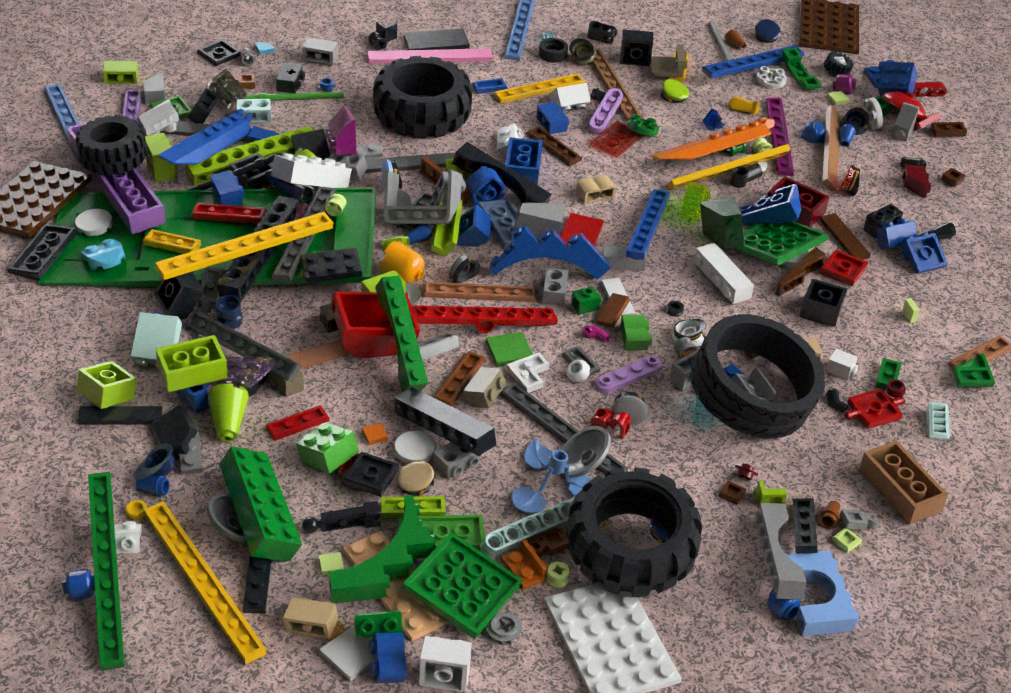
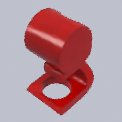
[590,408,631,439]

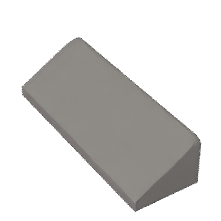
[418,333,460,360]

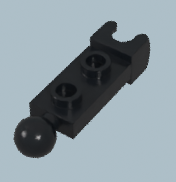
[264,169,315,202]
[302,501,381,534]

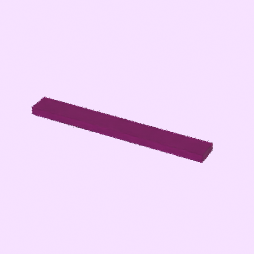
[766,97,794,176]

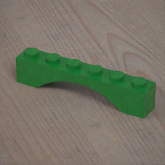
[375,276,428,392]

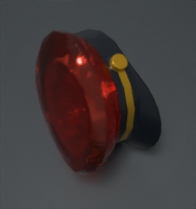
[838,164,860,196]

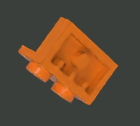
[501,539,548,590]

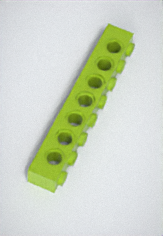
[185,126,314,186]

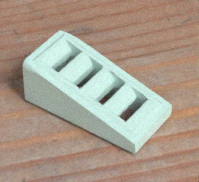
[926,402,950,441]

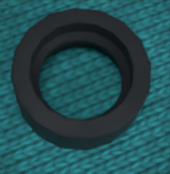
[539,38,568,63]

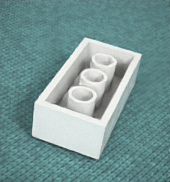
[271,153,352,188]

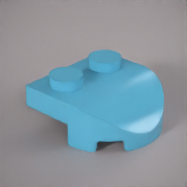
[80,239,126,270]

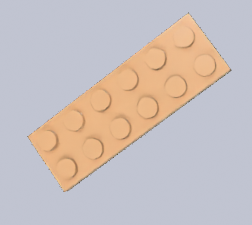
[343,531,450,642]

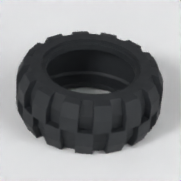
[566,467,703,597]

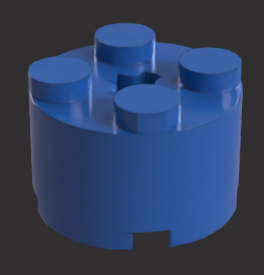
[465,166,506,205]

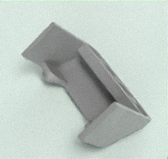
[384,170,461,224]

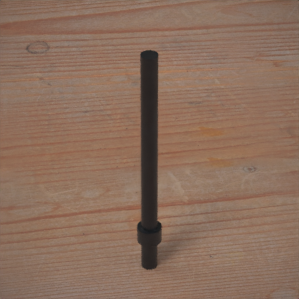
[187,154,275,190]

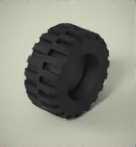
[75,115,147,176]

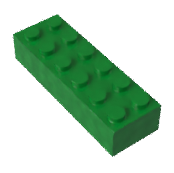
[219,446,302,562]

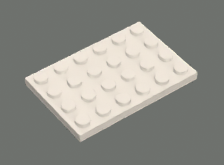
[544,583,682,693]

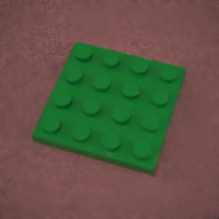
[734,222,828,265]
[401,532,523,639]

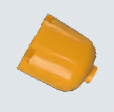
[378,241,425,284]

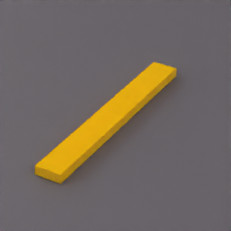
[666,144,790,190]

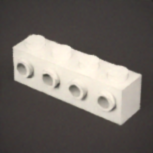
[694,243,754,304]

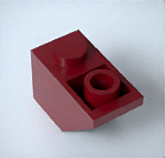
[902,165,931,198]

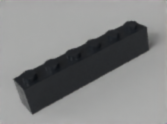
[394,387,497,456]

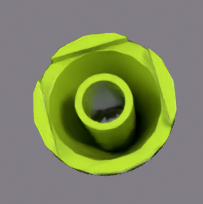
[208,383,249,442]

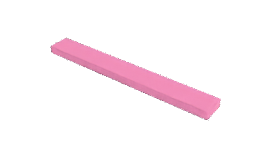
[368,49,493,63]

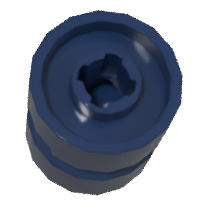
[216,295,243,329]

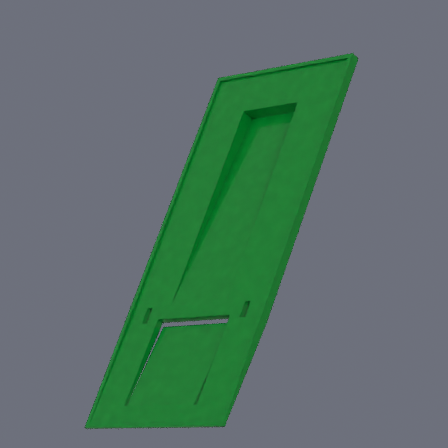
[38,187,376,287]

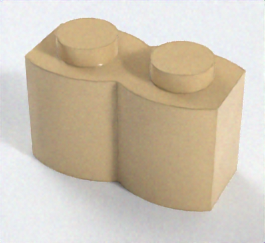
[576,175,616,203]

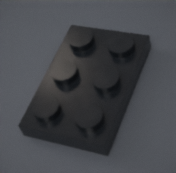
[302,248,362,284]

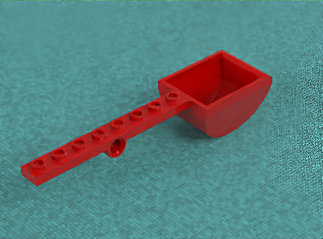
[331,292,558,358]

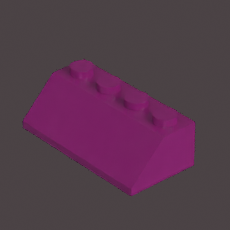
[325,106,357,155]

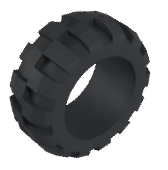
[373,56,472,139]

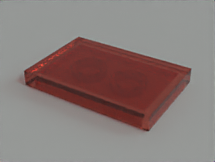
[590,121,644,158]

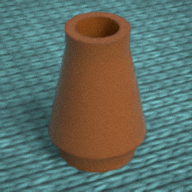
[725,29,746,50]
[818,501,840,529]

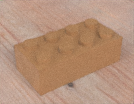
[859,440,948,524]

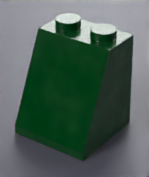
[700,197,744,249]

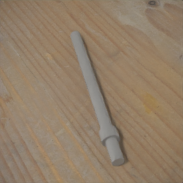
[708,20,733,61]

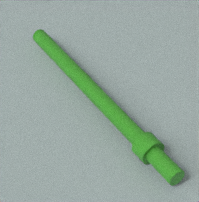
[246,92,344,101]

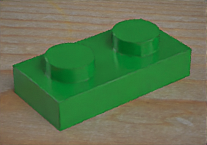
[875,358,902,390]

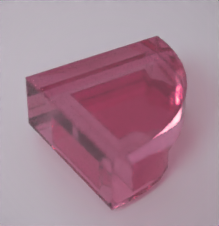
[295,203,309,220]

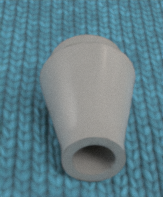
[240,47,256,66]

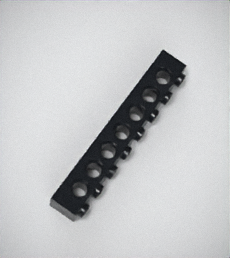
[217,196,300,302]

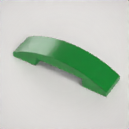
[782,48,821,90]

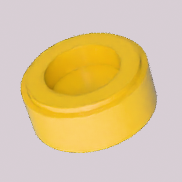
[125,500,147,520]

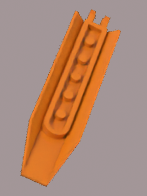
[649,117,775,159]

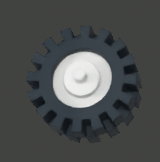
[823,51,854,76]

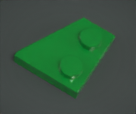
[952,353,995,387]

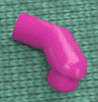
[582,325,611,343]

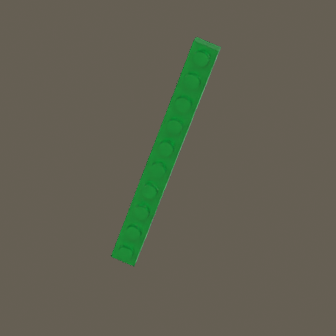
[88,472,125,670]

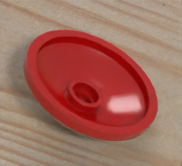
[882,91,926,119]

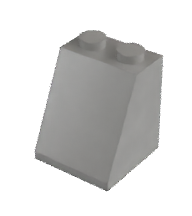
[512,203,566,240]

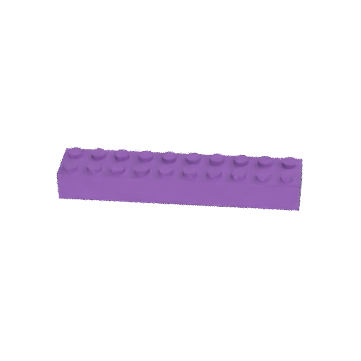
[66,120,166,234]

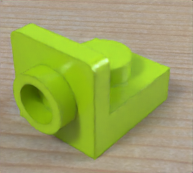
[753,481,787,508]

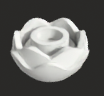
[567,360,590,383]

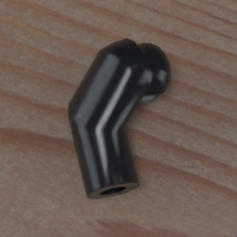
[826,388,848,413]

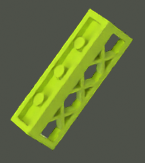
[430,200,462,256]

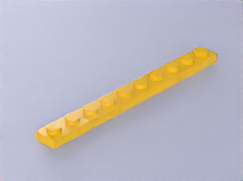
[155,212,333,280]
[144,501,266,665]

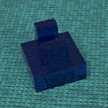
[702,108,725,130]

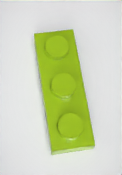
[381,496,446,519]

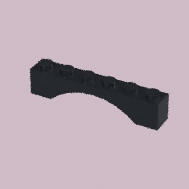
[452,142,552,205]

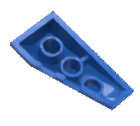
[739,184,801,223]

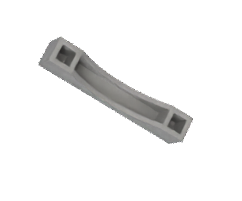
[755,503,806,600]

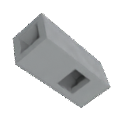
[600,245,647,271]

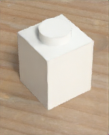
[826,349,858,380]

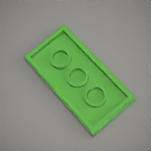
[397,514,485,552]

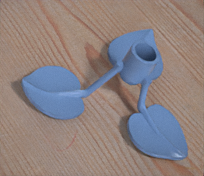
[512,439,592,514]

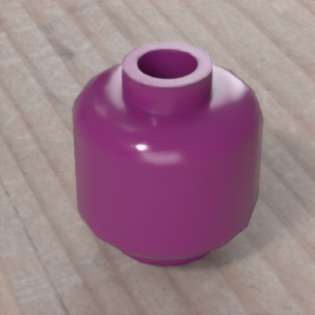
[832,74,856,94]

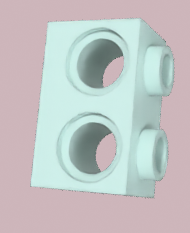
[237,99,271,123]

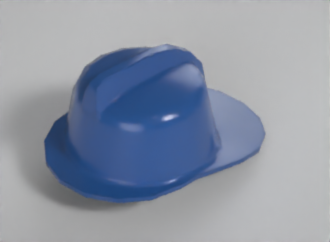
[800,120,825,144]

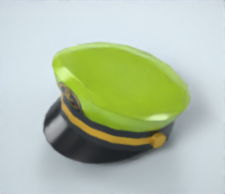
[660,79,689,103]

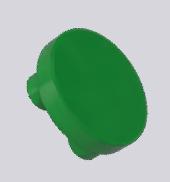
[627,114,659,136]

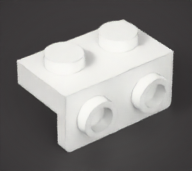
[497,124,524,153]
[115,521,142,553]

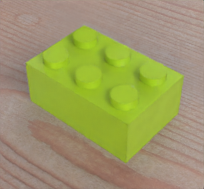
[156,335,228,392]

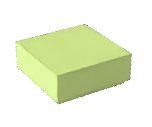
[827,91,849,105]
[902,298,920,323]
[832,528,862,553]
[319,552,344,576]

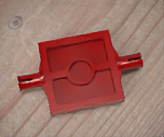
[844,388,905,429]

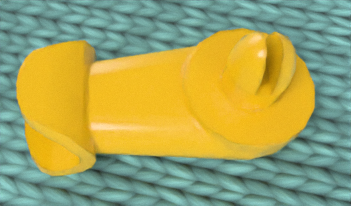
[728,96,760,115]

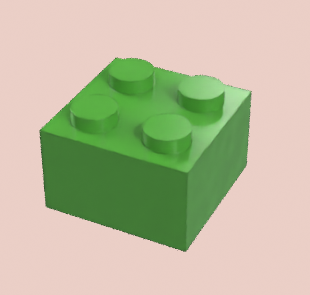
[296,422,359,474]

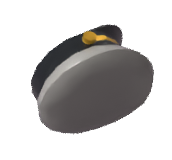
[612,392,648,425]

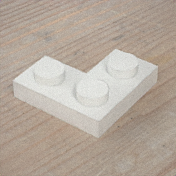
[506,352,550,393]

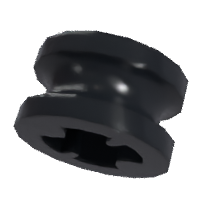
[667,301,684,317]

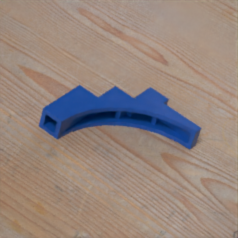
[489,225,611,280]

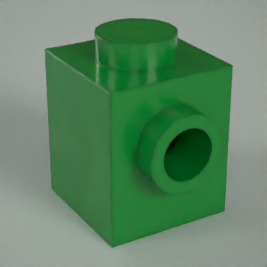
[571,286,601,315]

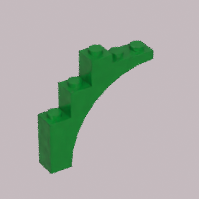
[329,495,436,604]

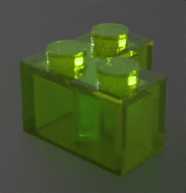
[679,182,711,222]

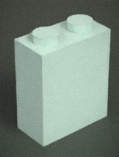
[131,312,182,367]

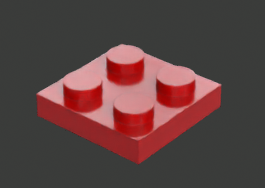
[820,249,868,286]

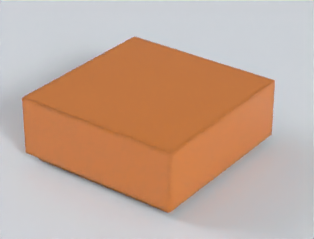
[362,423,388,445]

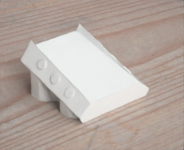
[137,99,179,136]

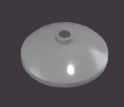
[561,426,611,477]

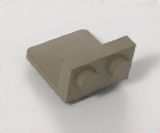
[651,44,688,78]

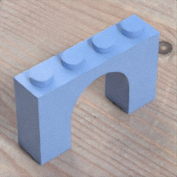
[787,550,859,636]

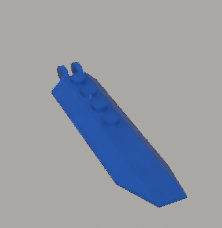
[158,108,253,164]

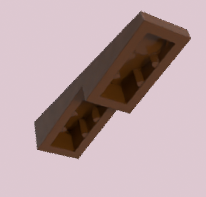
[776,247,826,296]

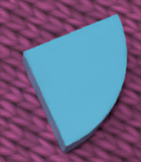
[255,42,275,55]

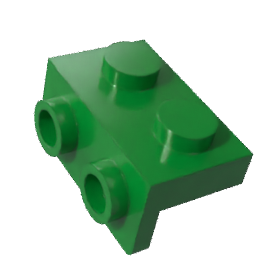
[354,611,402,638]

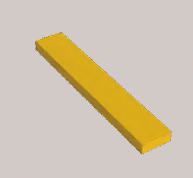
[494,73,585,104]

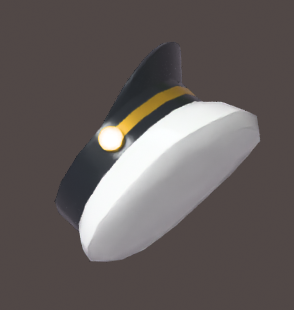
[672,319,706,346]

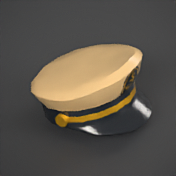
[396,461,434,496]

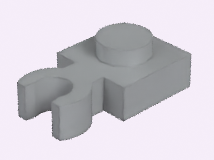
[839,509,880,530]

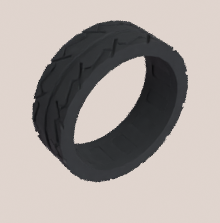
[690,314,826,439]

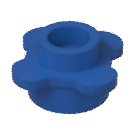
[317,78,336,92]

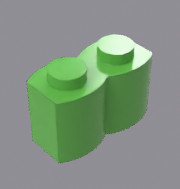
[620,315,652,350]

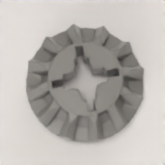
[486,612,522,644]

